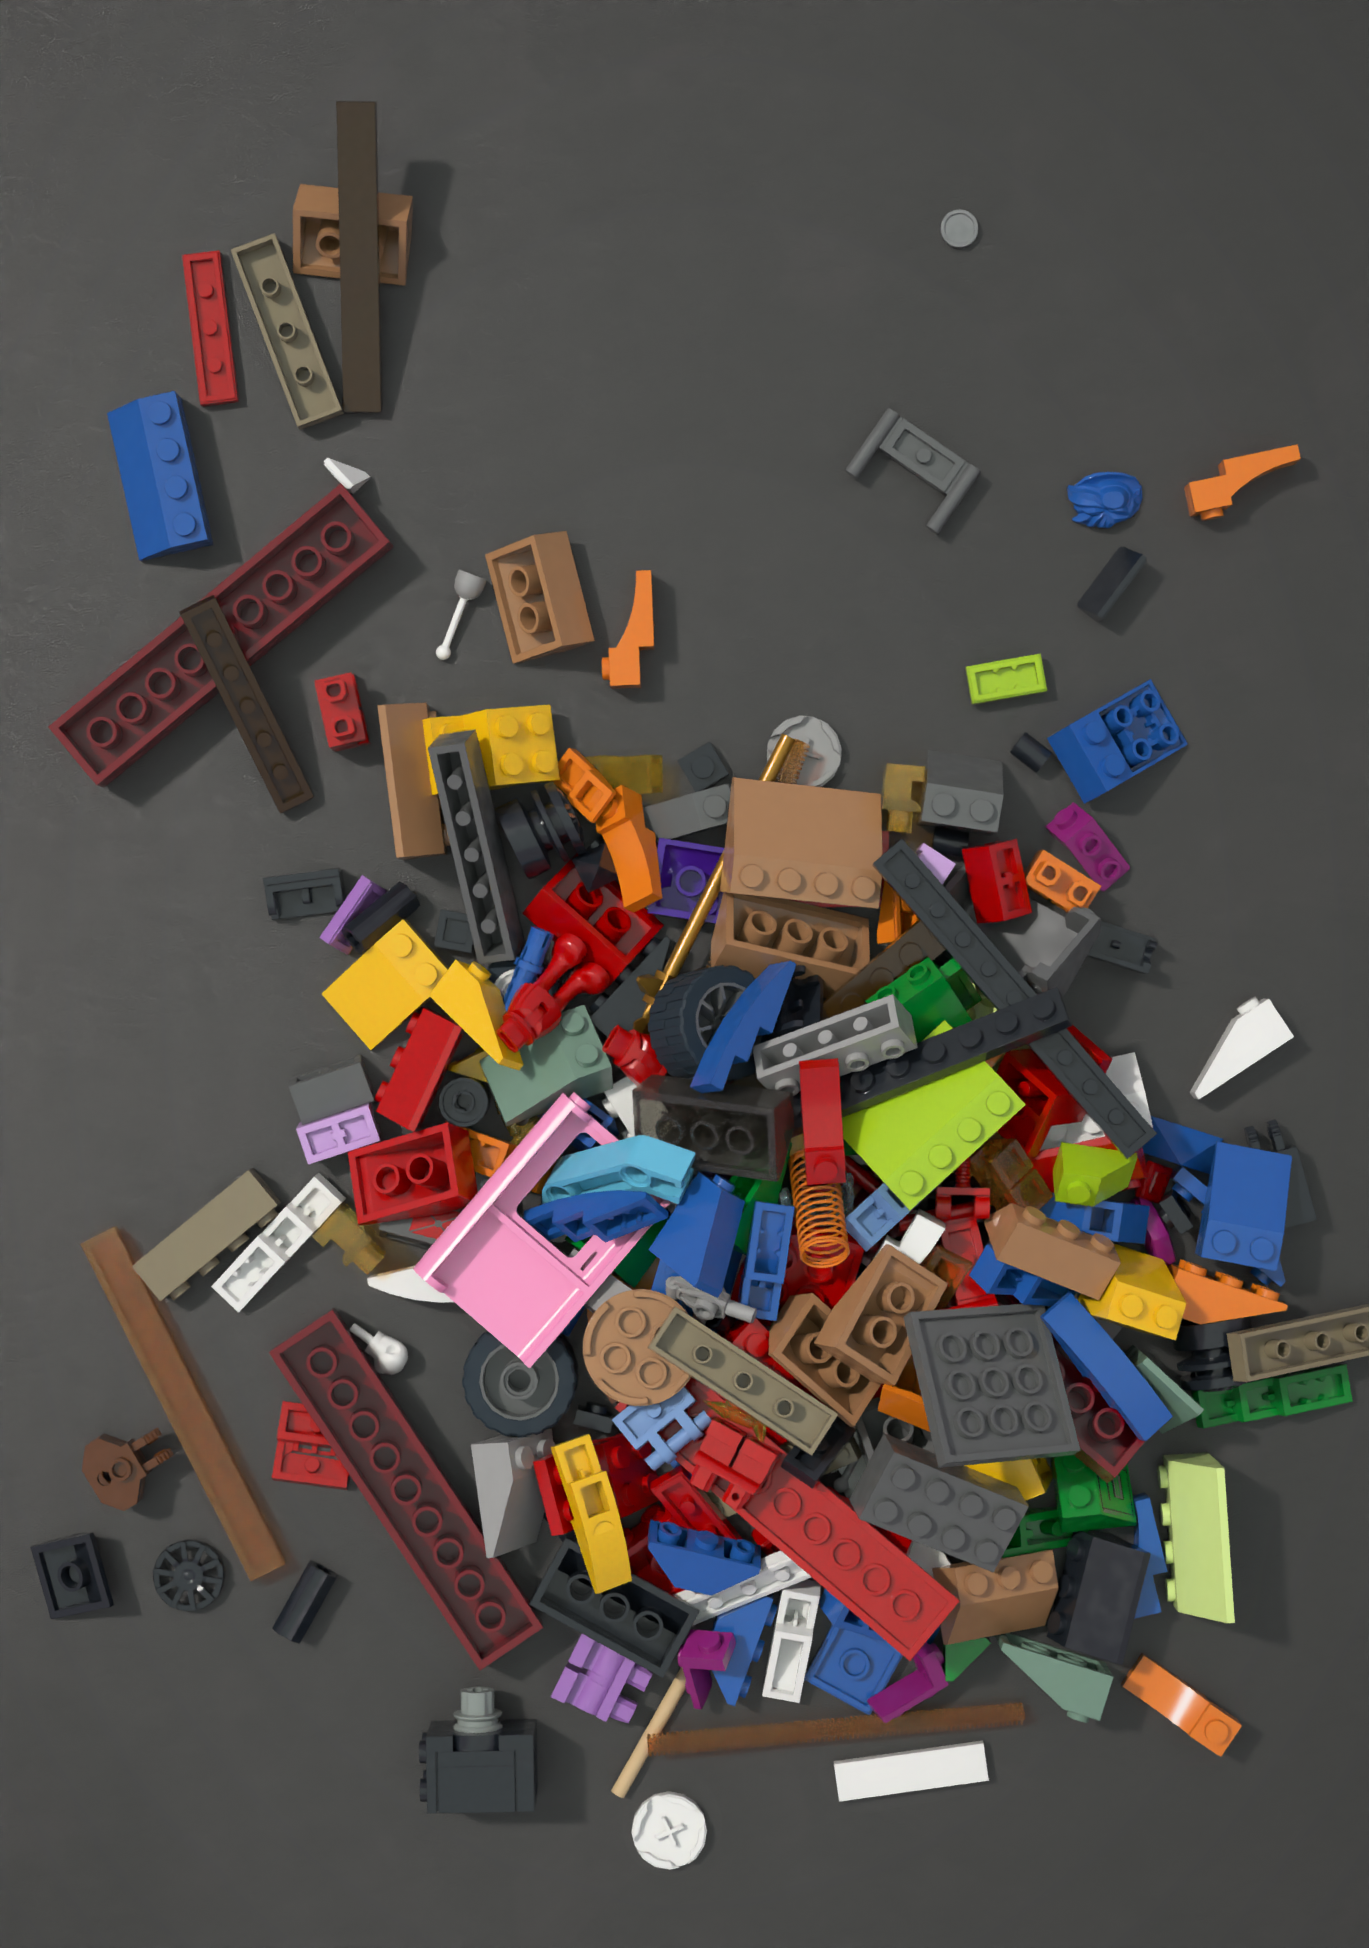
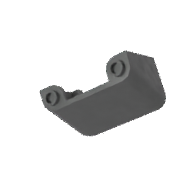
[935,864,1101,998]

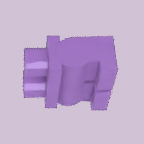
[551,1634,653,1723]

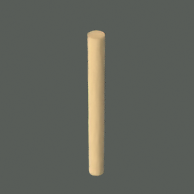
[611,1668,686,1798]

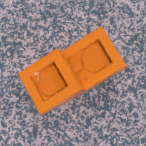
[553,748,616,823]

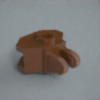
[82,1427,174,1511]

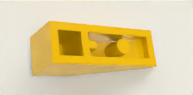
[429,960,524,1070]

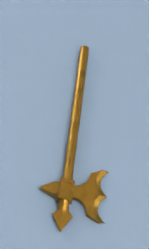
[633,734,795,1035]

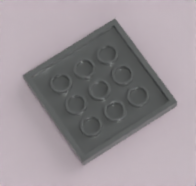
[903,1304,1080,1468]

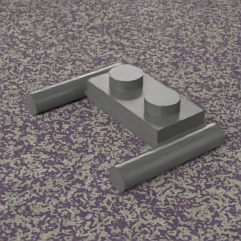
[845,408,981,535]

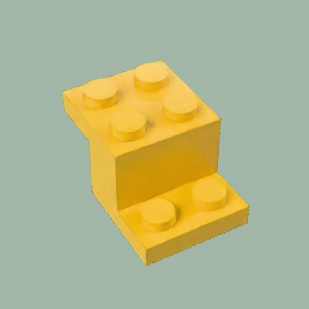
[422,705,560,795]

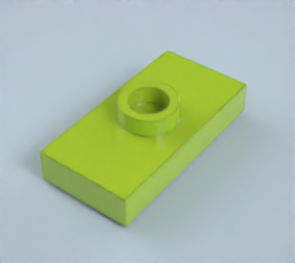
[965,653,1047,705]

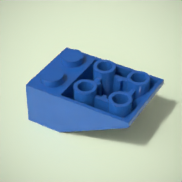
[1047,679,1188,804]

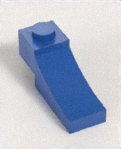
[738,1201,795,1321]
[1132,1492,1167,1619]

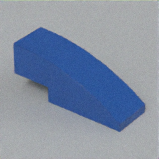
[969,1244,1081,1306]

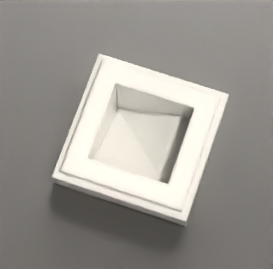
[324,458,371,494]

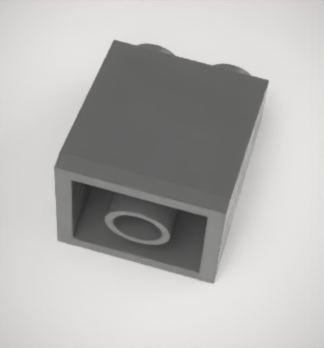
[916,750,1004,836]

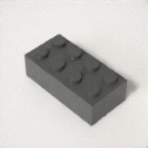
[849,1433,1029,1572]

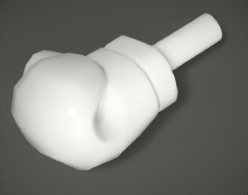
[349,1323,408,1375]

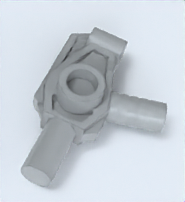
[666,1276,757,1325]

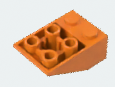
[1167,1259,1288,1324]

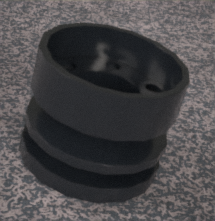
[495,781,587,879]
[1173,1317,1252,1392]

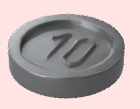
[940,209,978,249]

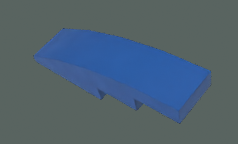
[690,961,796,1093]
[523,1190,668,1243]
[1040,1292,1173,1441]

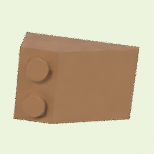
[814,1244,948,1386]

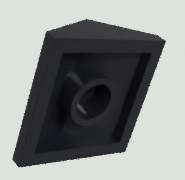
[30,1532,114,1619]

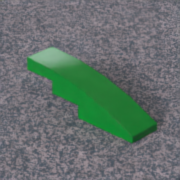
[1191,1364,1353,1429]

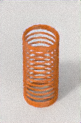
[788,1148,850,1268]

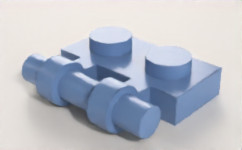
[612,1386,712,1471]

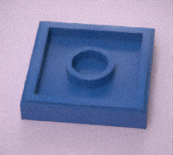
[804,1624,903,1716]

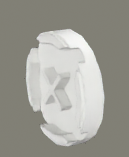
[631,1791,707,1870]

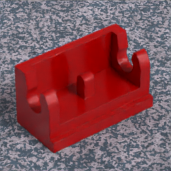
[962,838,1032,924]

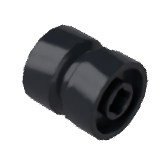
[439,1076,491,1127]

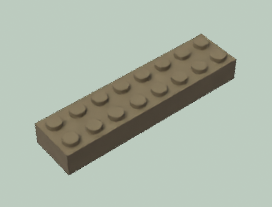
[231,233,344,430]
[1227,1304,1369,1382]
[647,1306,838,1455]

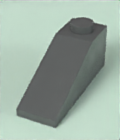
[643,784,731,844]

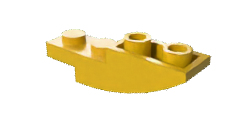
[551,1434,632,1594]

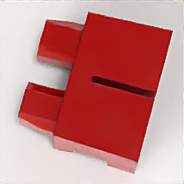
[314,672,371,752]
[690,1417,782,1510]

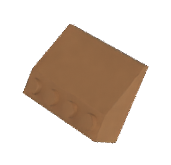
[720,777,882,909]

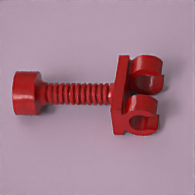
[935,1157,990,1219]

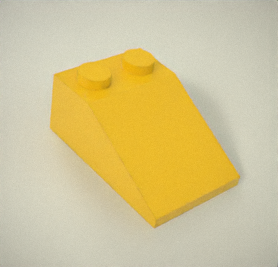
[322,919,449,1050]

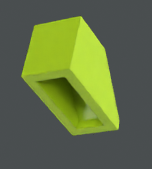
[1053,1142,1137,1207]

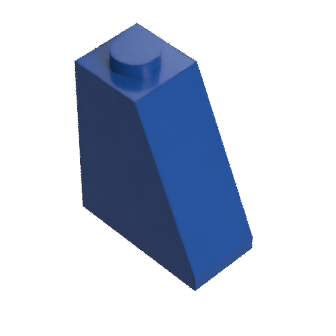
[649,1172,745,1298]

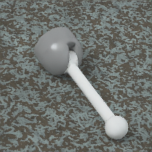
[436,569,487,660]

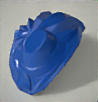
[1067,472,1143,529]

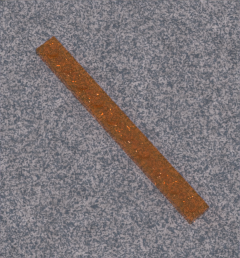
[80,1226,286,1581]

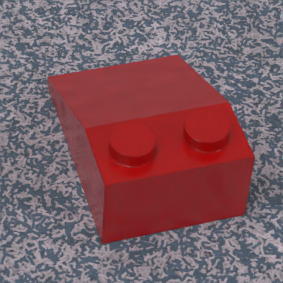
[348,1122,478,1226]

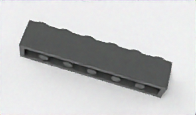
[428,729,525,964]

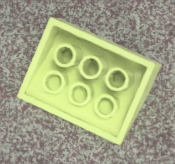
[1157,1452,1235,1623]

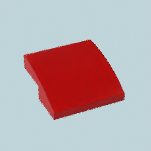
[272,1401,349,1490]

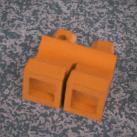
[1024,850,1101,913]

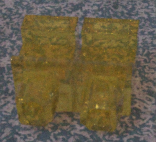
[881,763,925,833]
[312,1202,386,1275]

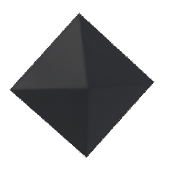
[571,843,618,893]

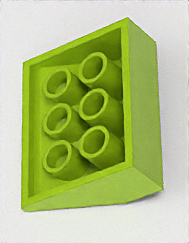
[842,1020,1026,1211]

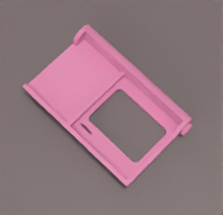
[413,1092,671,1368]

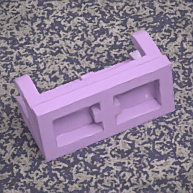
[915,843,956,884]
[296,1102,381,1165]

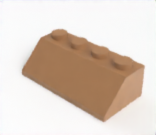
[377,703,451,860]
[711,892,870,998]

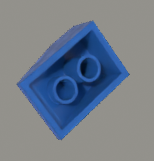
[1195,1141,1292,1271]

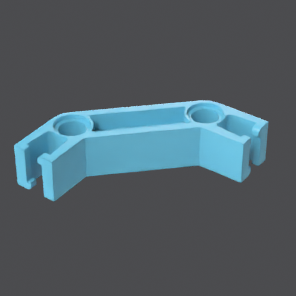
[541,1135,696,1205]

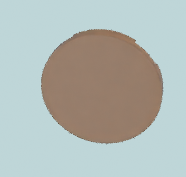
[583,1289,691,1406]

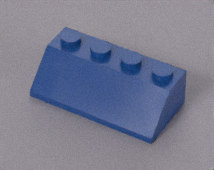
[107,391,214,561]

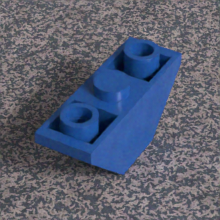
[1035,1190,1150,1244]
[648,1520,761,1596]
[711,1593,778,1706]

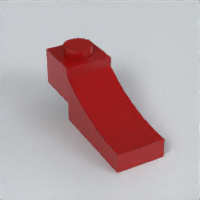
[799,1058,846,1185]

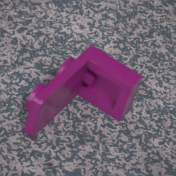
[1045,802,1130,891]
[678,1629,736,1709]
[867,1642,949,1723]

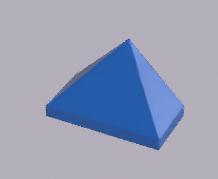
[1142,1115,1223,1174]

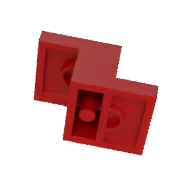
[996,1024,1113,1158]
[533,1432,659,1536]

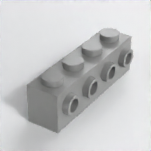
[753,994,918,1099]

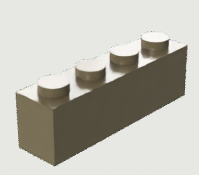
[131,1168,282,1301]

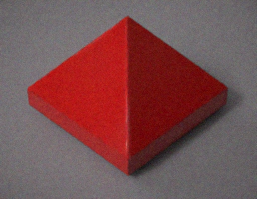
[1135,1160,1173,1204]

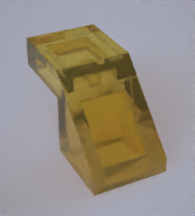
[585,755,663,794]

